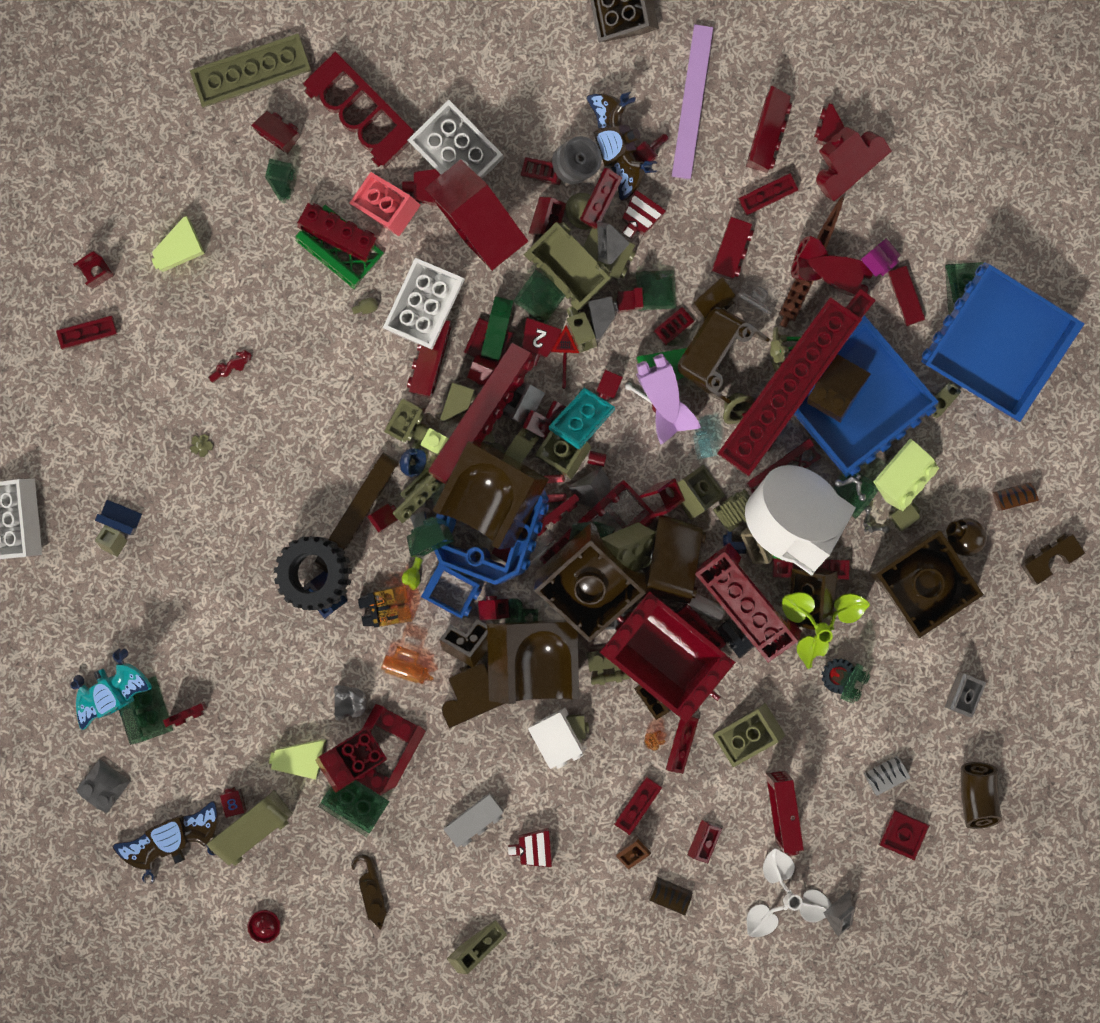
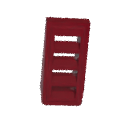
[521,157,561,186]
[653,307,694,346]

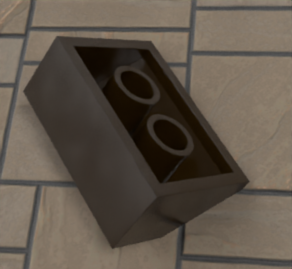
[790,568,837,630]

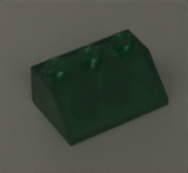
[119,676,173,745]
[318,780,390,838]

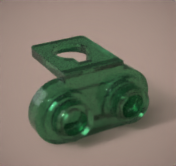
[505,598,538,622]

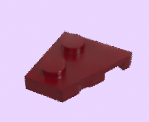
[163,702,207,727]

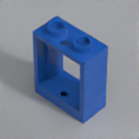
[421,563,481,619]

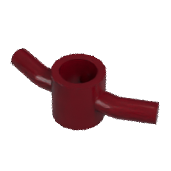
[633,134,669,162]

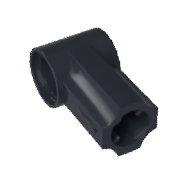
[717,619,755,658]

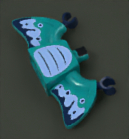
[70,648,152,730]

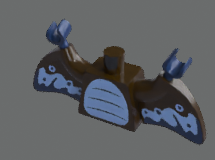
[586,91,657,201]
[113,801,218,883]

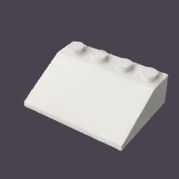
[408,100,503,179]
[383,258,465,349]
[0,479,42,559]

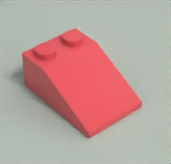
[350,172,421,236]

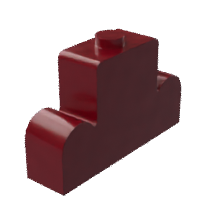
[816,126,892,201]

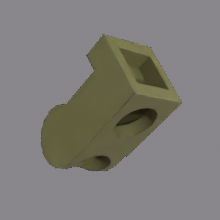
[932,381,961,418]

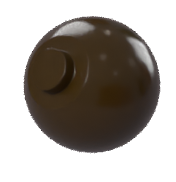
[946,518,987,557]

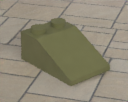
[713,703,786,767]

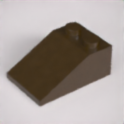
[807,354,871,423]

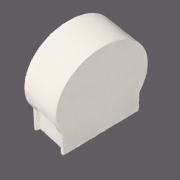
[745,465,856,575]

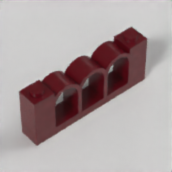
[303,51,415,169]

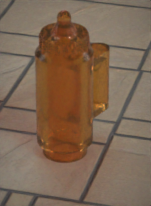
[381,646,433,684]

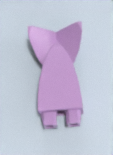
[636,354,701,444]

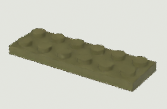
[189,33,311,108]

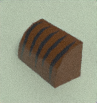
[992,482,1039,511]

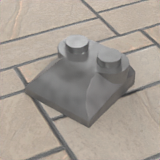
[76,759,131,813]

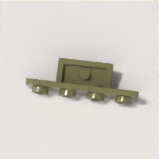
[393,468,443,523]

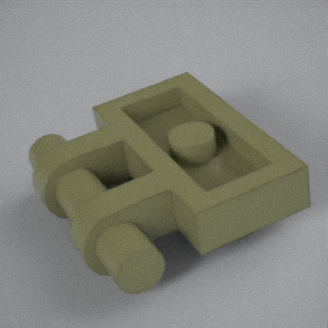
[587,650,630,686]

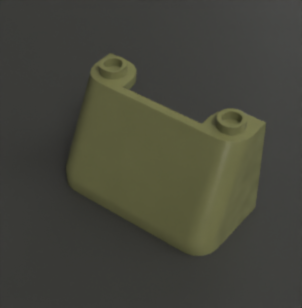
[524,222,611,311]

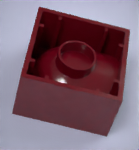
[424,159,529,271]

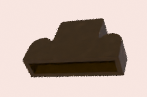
[442,663,505,728]

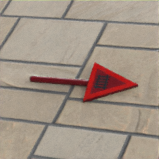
[551,325,579,389]

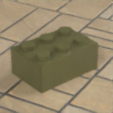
[601,522,656,572]

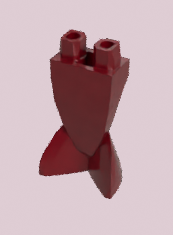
[791,236,873,296]

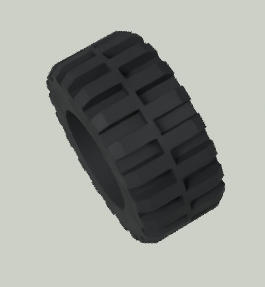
[274,536,352,610]

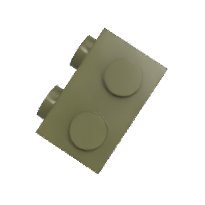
[384,398,424,443]

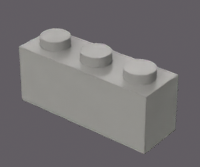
[443,793,504,848]

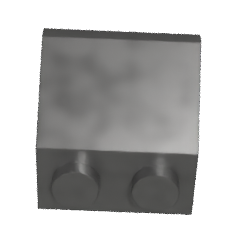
[588,297,618,342]
[502,381,545,425]

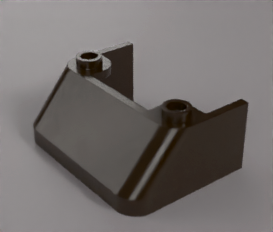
[677,307,770,404]

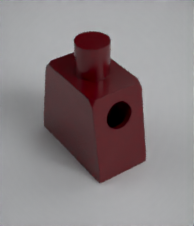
[402,169,441,206]

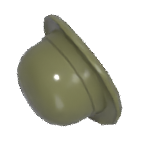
[565,193,592,230]
[723,393,756,424]

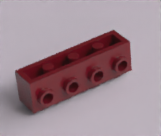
[297,203,377,262]

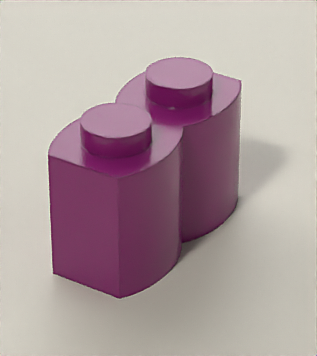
[861,238,901,277]

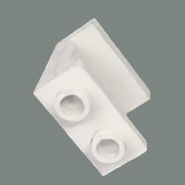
[528,708,587,769]

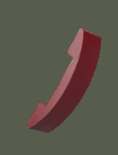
[773,558,850,579]

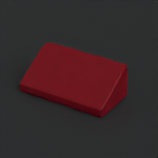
[687,820,723,864]

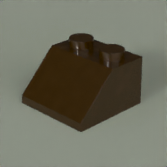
[691,277,736,321]

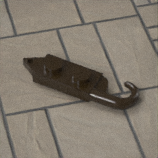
[351,854,387,930]

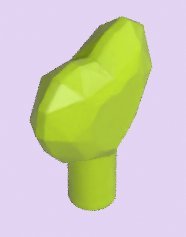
[402,557,423,590]

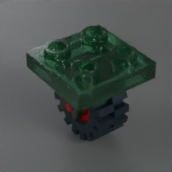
[821,659,871,704]

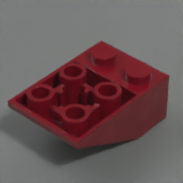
[315,727,388,793]

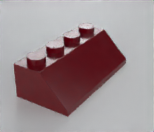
[745,86,793,173]
[407,320,452,398]

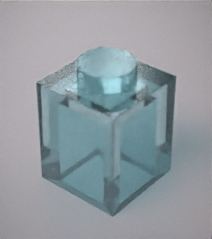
[692,430,717,460]

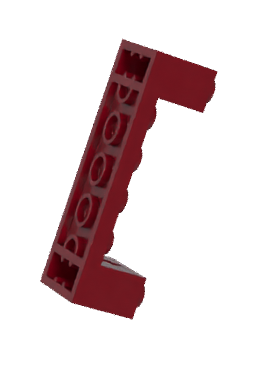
[695,543,802,663]

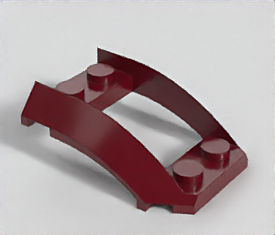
[354,704,426,796]

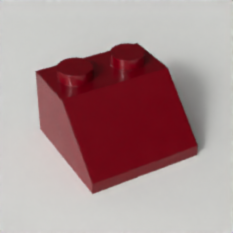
[251,111,301,155]

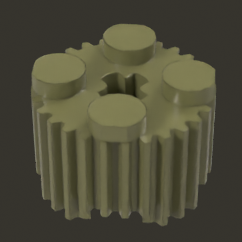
[713,489,750,532]

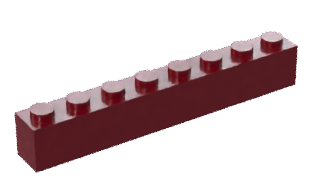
[428,343,535,484]

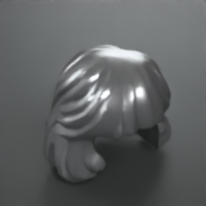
[334,685,367,721]

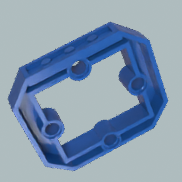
[429,490,549,585]

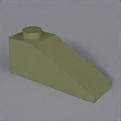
[447,920,507,974]

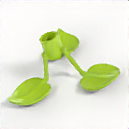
[782,592,870,669]

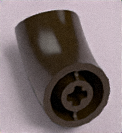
[960,762,1002,829]

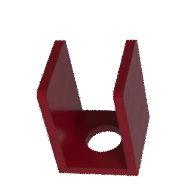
[73,251,114,289]
[639,478,685,518]

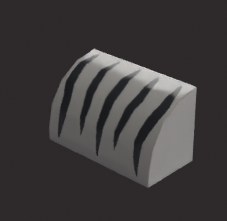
[864,756,910,796]

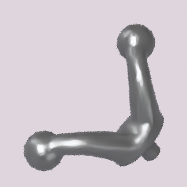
[835,474,866,501]
[863,505,890,533]

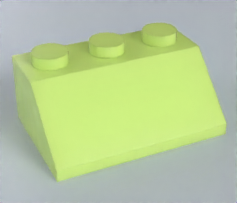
[873,439,939,511]

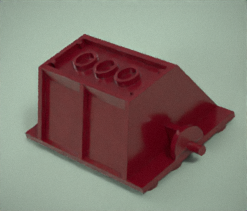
[600,592,736,723]

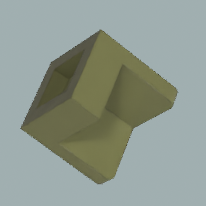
[94,525,127,557]

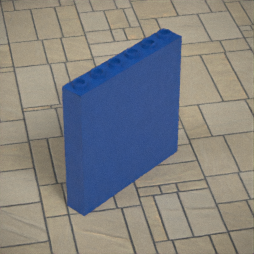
[921,262,1084,422]
[794,315,938,477]

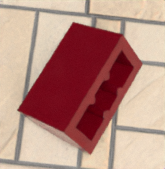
[529,197,567,237]

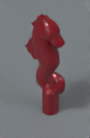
[208,350,252,383]

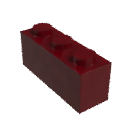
[711,217,754,280]

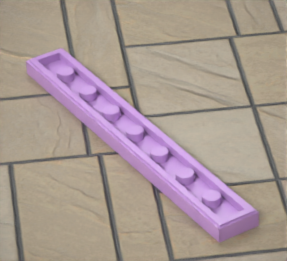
[672,24,713,179]

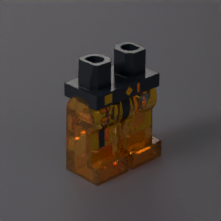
[358,585,412,628]

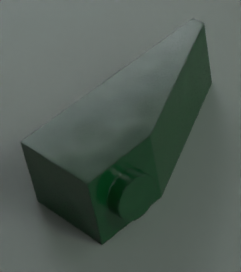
[481,296,513,361]

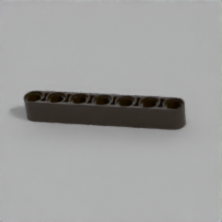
[313,452,399,573]

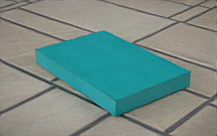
[549,387,615,450]

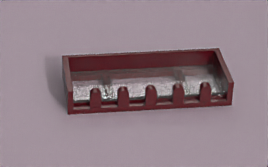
[539,480,657,564]

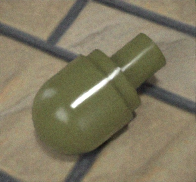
[351,297,378,315]
[412,423,429,449]

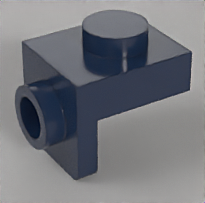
[723,531,747,554]

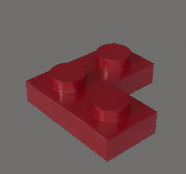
[523,400,566,439]

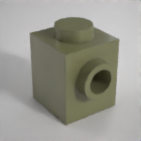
[888,503,921,531]
[566,714,589,742]

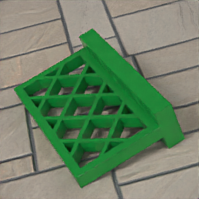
[295,204,384,290]

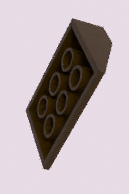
[590,0,659,43]

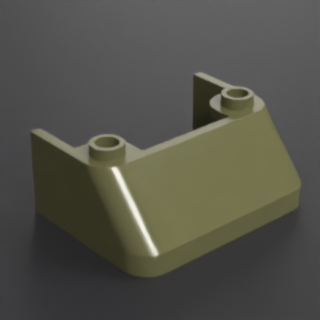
[206,790,293,866]

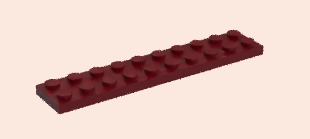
[717,297,862,477]

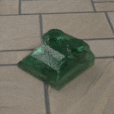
[636,270,676,311]

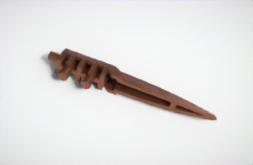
[779,197,844,328]

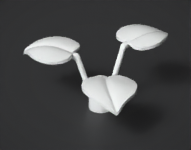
[747,849,832,937]

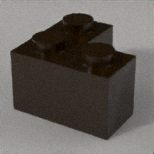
[439,619,488,668]

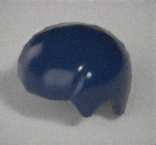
[399,448,427,477]

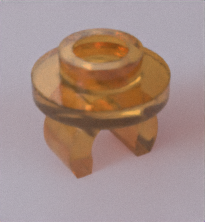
[644,731,666,751]

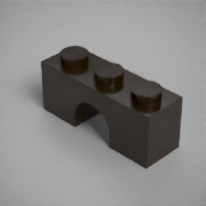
[1021,533,1086,585]

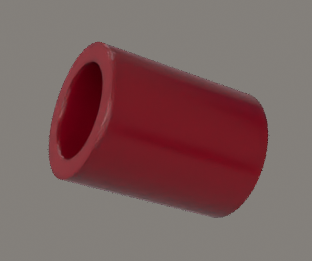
[587,450,607,467]

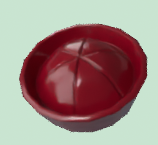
[247,910,281,943]

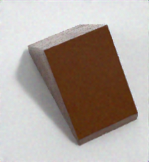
[616,836,651,870]

